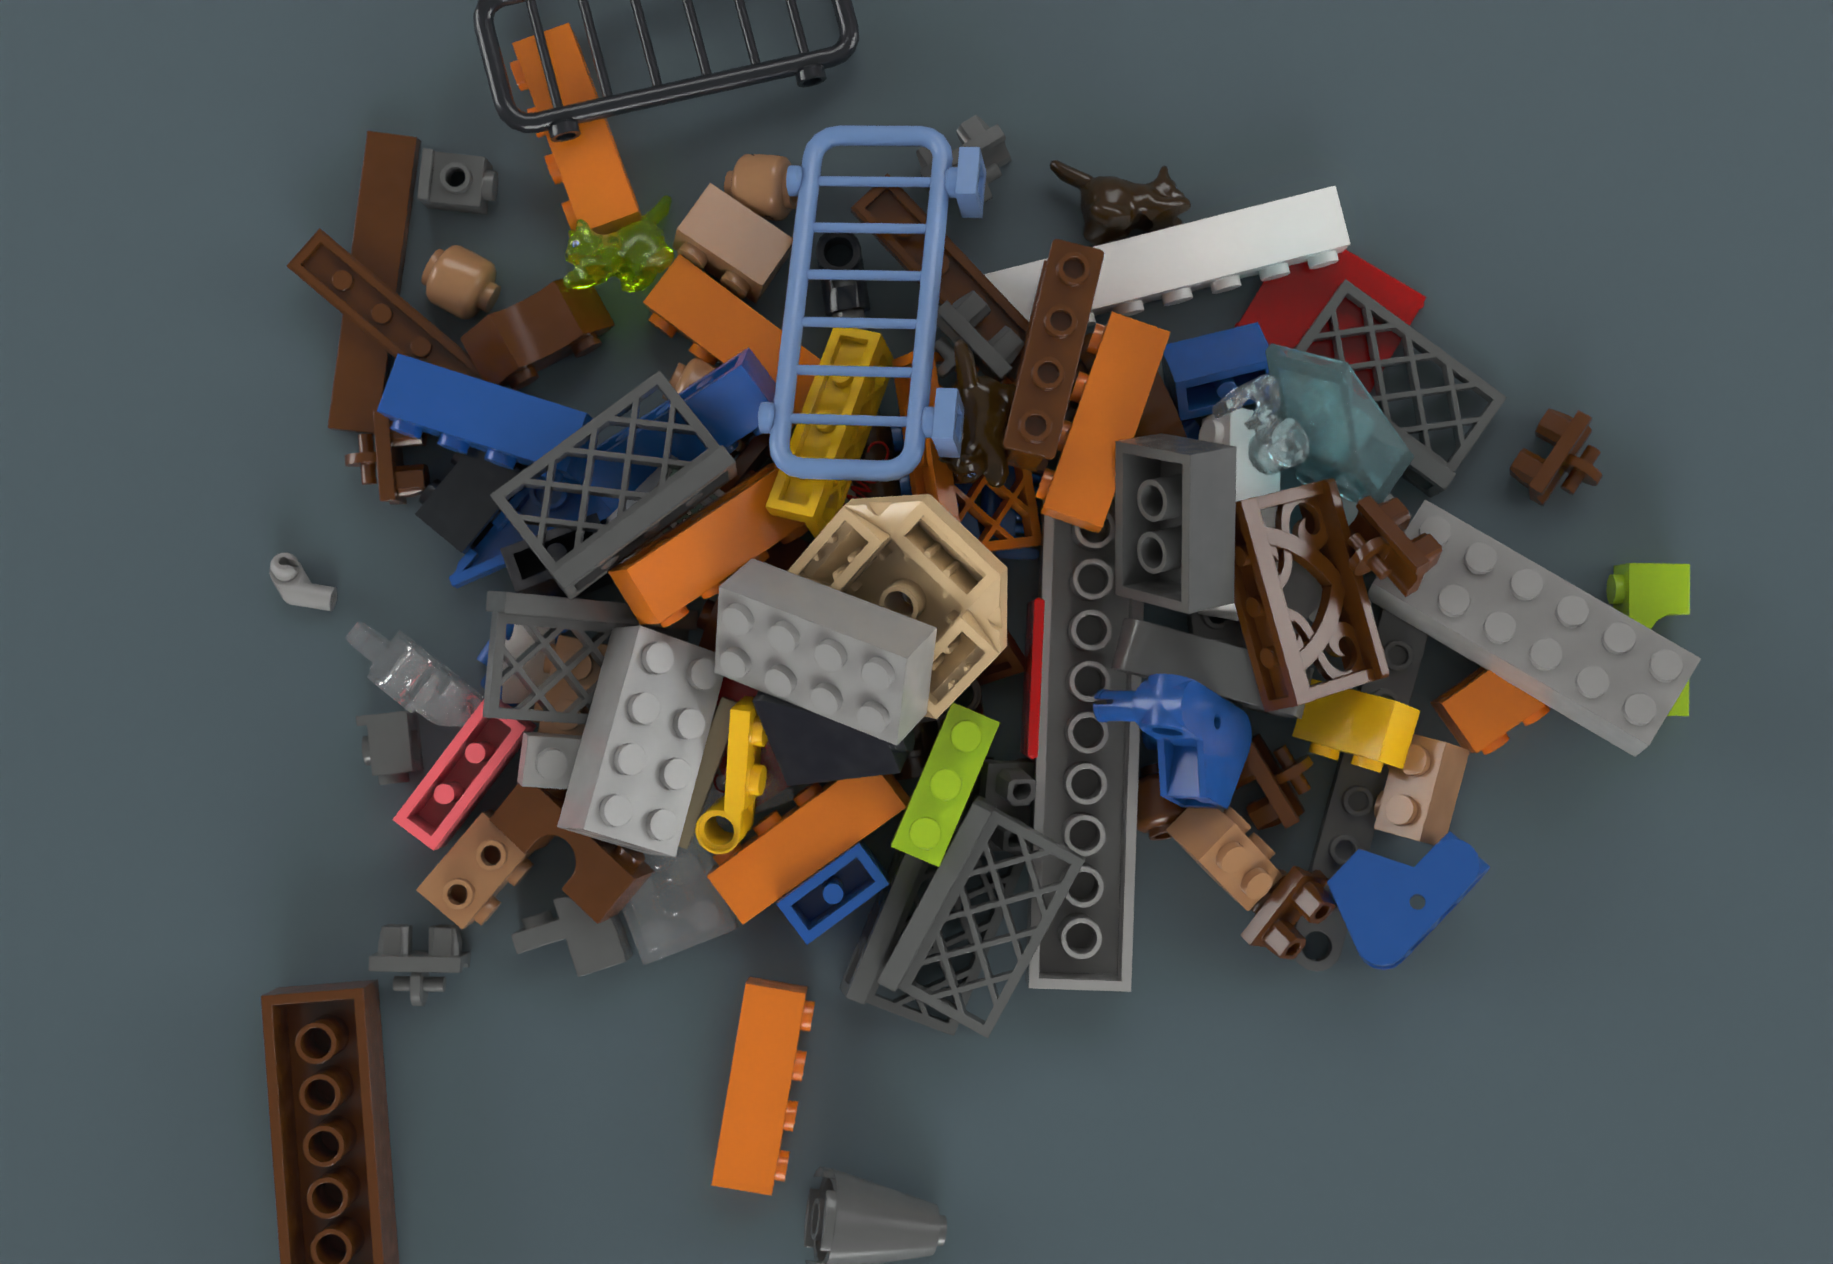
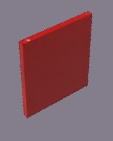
[1234,249,1427,398]
[1020,598,1045,759]

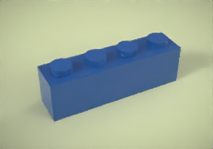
[583,347,776,513]
[377,353,593,482]

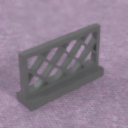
[1276,279,1507,498]
[490,370,738,600]
[482,591,698,724]
[877,796,1086,1038]
[839,821,1025,1036]

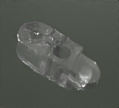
[345,621,484,727]

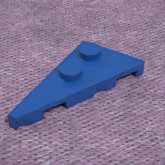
[449,475,612,589]

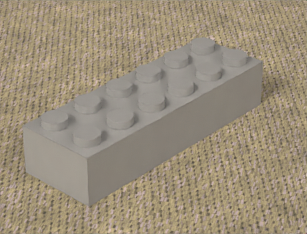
[1368,499,1701,757]

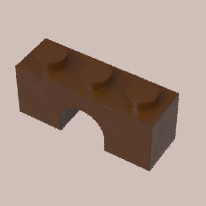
[489,783,654,924]

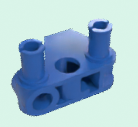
[1093,674,1252,809]
[1327,831,1491,970]

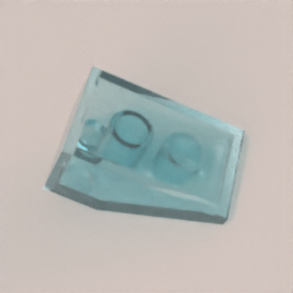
[1265,343,1414,504]

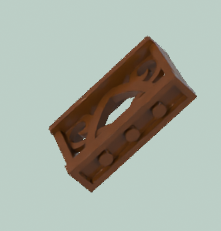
[1002,239,1104,474]
[1234,478,1389,712]

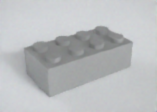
[714,558,937,745]
[557,625,724,857]

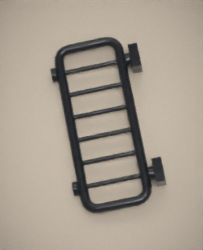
[473,0,859,142]

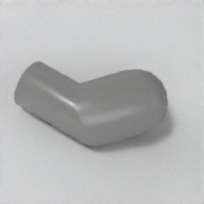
[269,552,337,611]

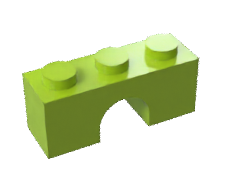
[1606,563,1690,716]
[891,702,1000,867]

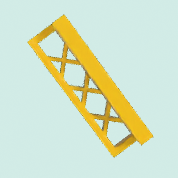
[765,328,894,538]

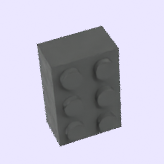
[1115,433,1237,614]

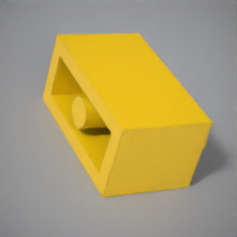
[1292,679,1421,773]

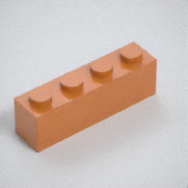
[510,22,645,242]
[643,254,821,428]
[1035,311,1171,533]
[608,463,809,627]
[707,774,910,924]
[711,977,815,1196]

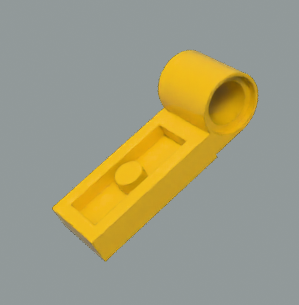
[695,696,768,854]

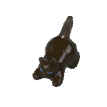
[1050,160,1191,246]
[938,339,1016,488]

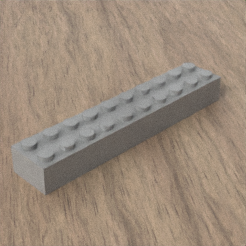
[1025,494,1144,992]

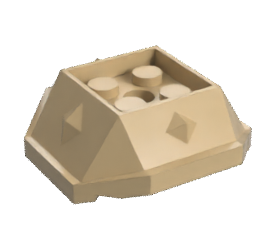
[788,494,1008,719]

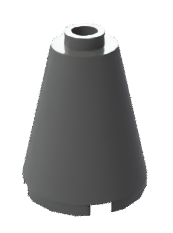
[804,1167,947,1264]

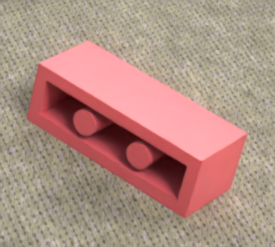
[392,699,536,851]

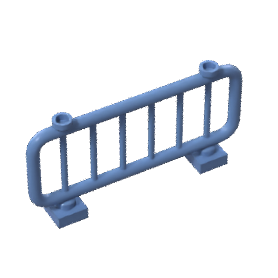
[758,125,986,482]

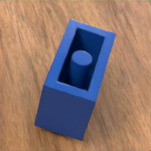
[1162,322,1278,421]
[776,839,890,945]

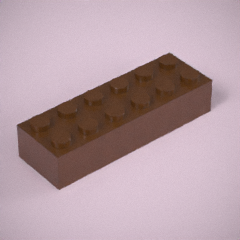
[261,979,399,1264]

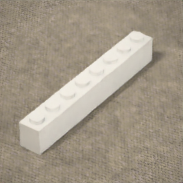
[984,185,1351,326]

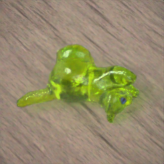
[563,195,674,293]

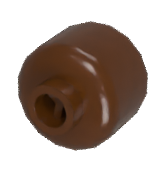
[1137,763,1187,840]

